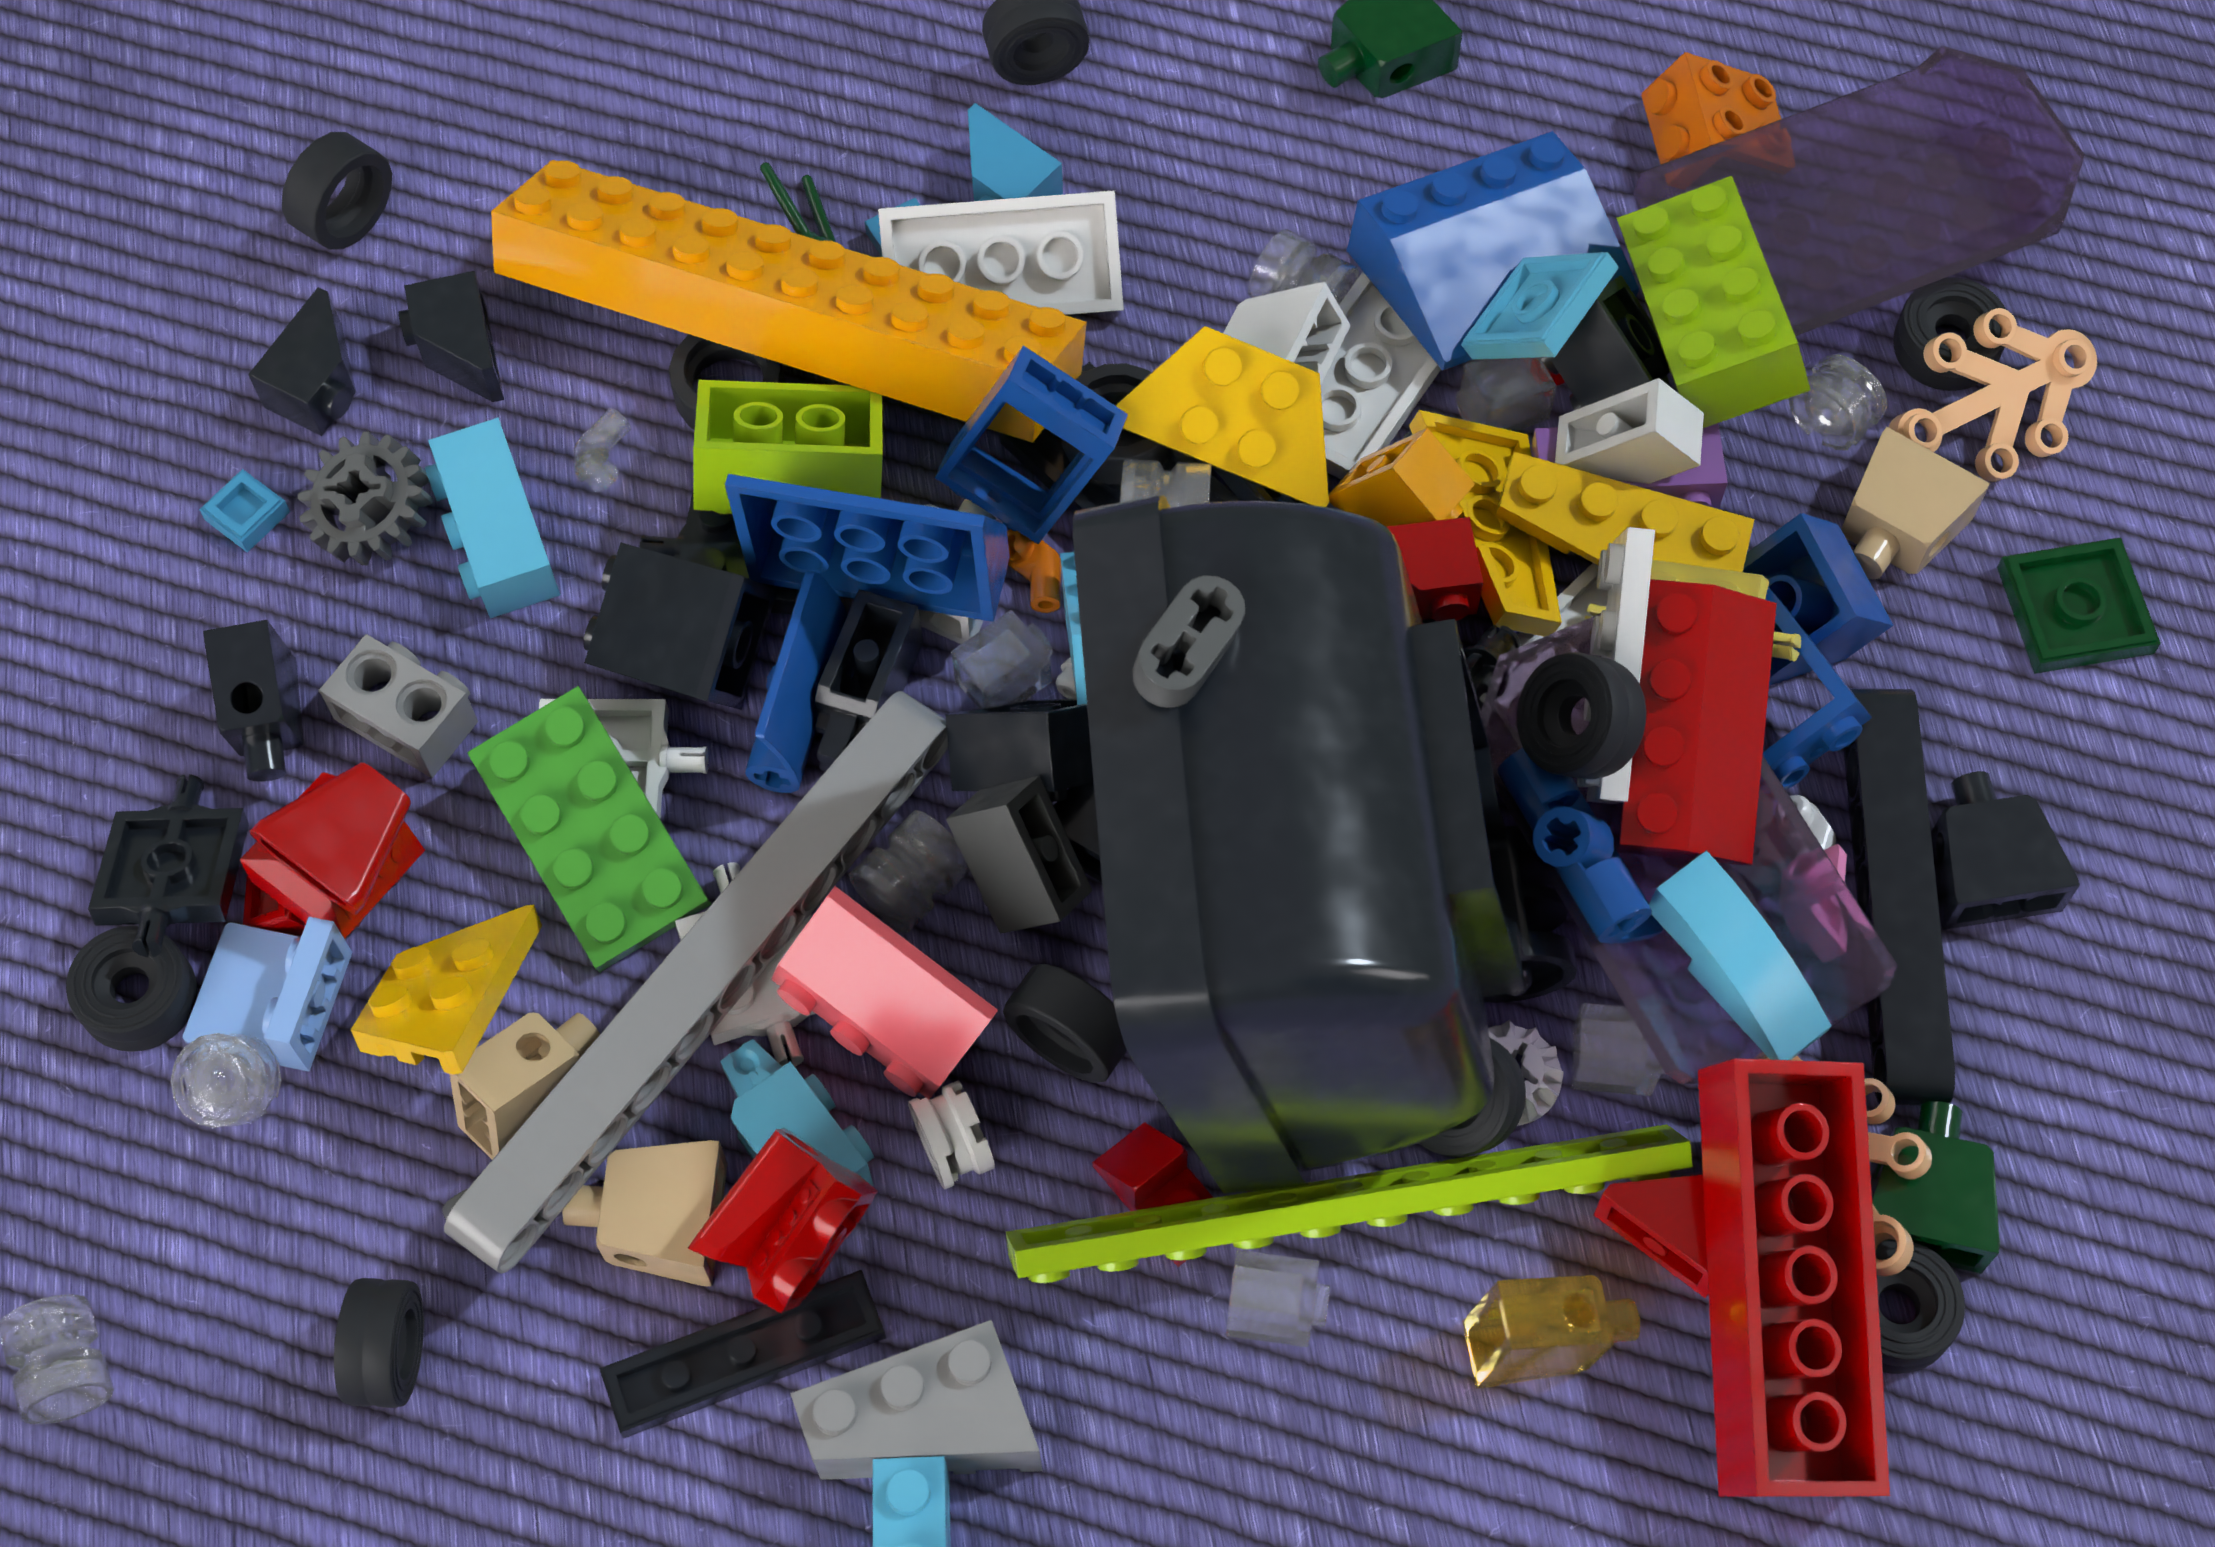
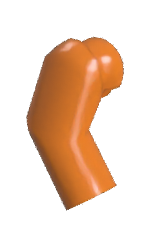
[1007,529,1061,613]

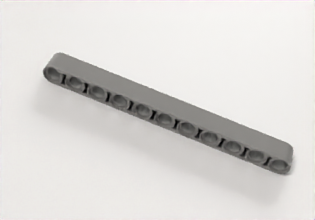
[444,691,948,1274]

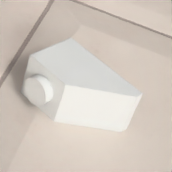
[1555,378,1704,484]

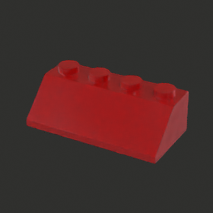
[1617,579,1777,866]

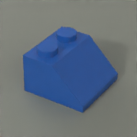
[1743,513,1894,686]

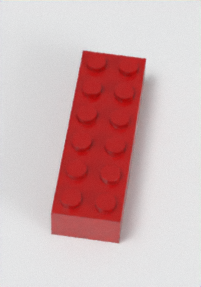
[1698,1058,1890,1497]

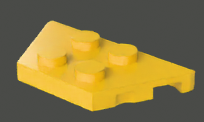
[1115,326,1329,507]
[351,904,542,1075]

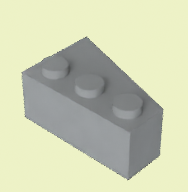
[790,1320,1042,1480]

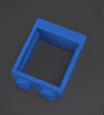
[935,345,1128,544]
[1760,587,1872,795]

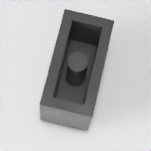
[946,776,1093,934]

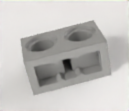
[319,634,478,778]

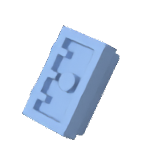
[183,916,353,1072]

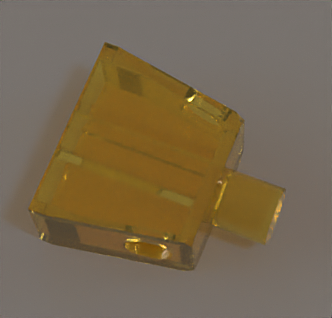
[1462,1275,1640,1389]

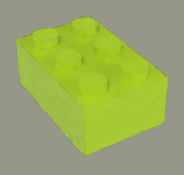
[693,380,883,514]

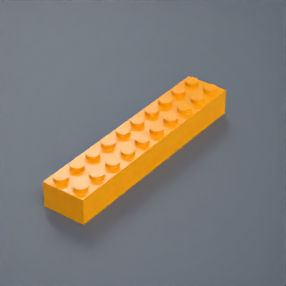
[491,159,1087,443]

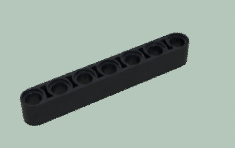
[1843,688,1955,1106]

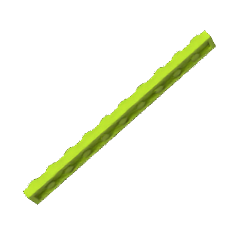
[1006,1124,1693,1283]

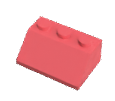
[771,886,998,1099]

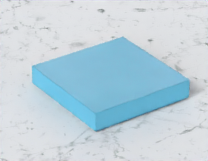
[1461,252,1619,360]

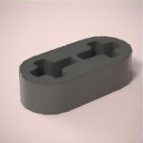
[1133,576,1245,707]

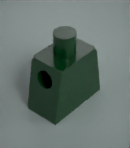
[1318,0,1463,99]
[1871,1101,2000,1274]

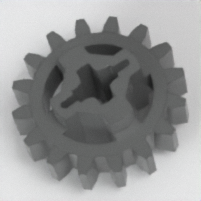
[297,431,433,566]

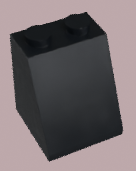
[583,542,777,710]

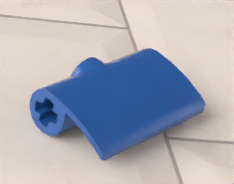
[745,571,848,793]
[1497,748,1664,944]

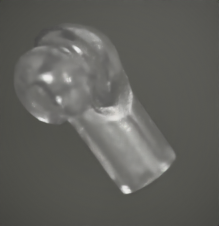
[574,408,631,492]

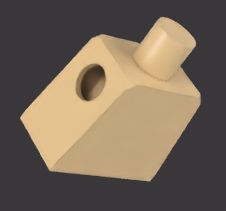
[1841,427,1990,579]
[450,1012,600,1160]
[562,1140,728,1286]

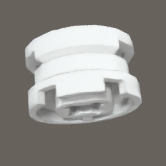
[908,1081,995,1189]

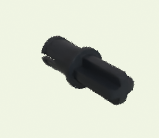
[1463,625,1521,701]

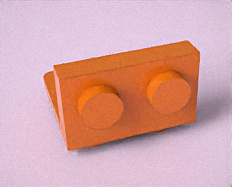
[1641,52,1794,190]

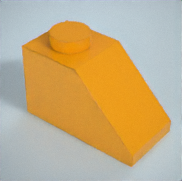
[1328,428,1475,527]

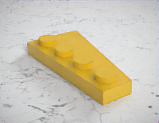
[1409,410,1562,638]
[1495,452,1755,572]

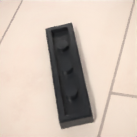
[599,1269,886,1438]

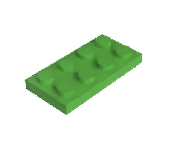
[467,686,712,972]

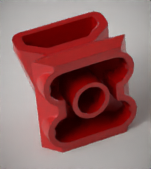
[239,763,425,939]
[688,1128,878,1313]

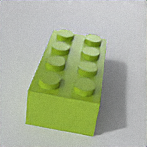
[1617,176,1811,428]

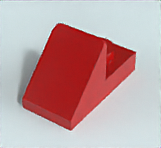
[1092,1122,1214,1267]

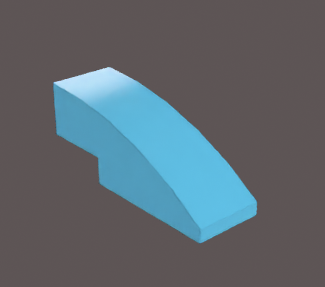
[1649,850,1831,1060]

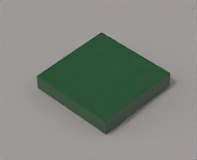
[1997,537,2161,674]

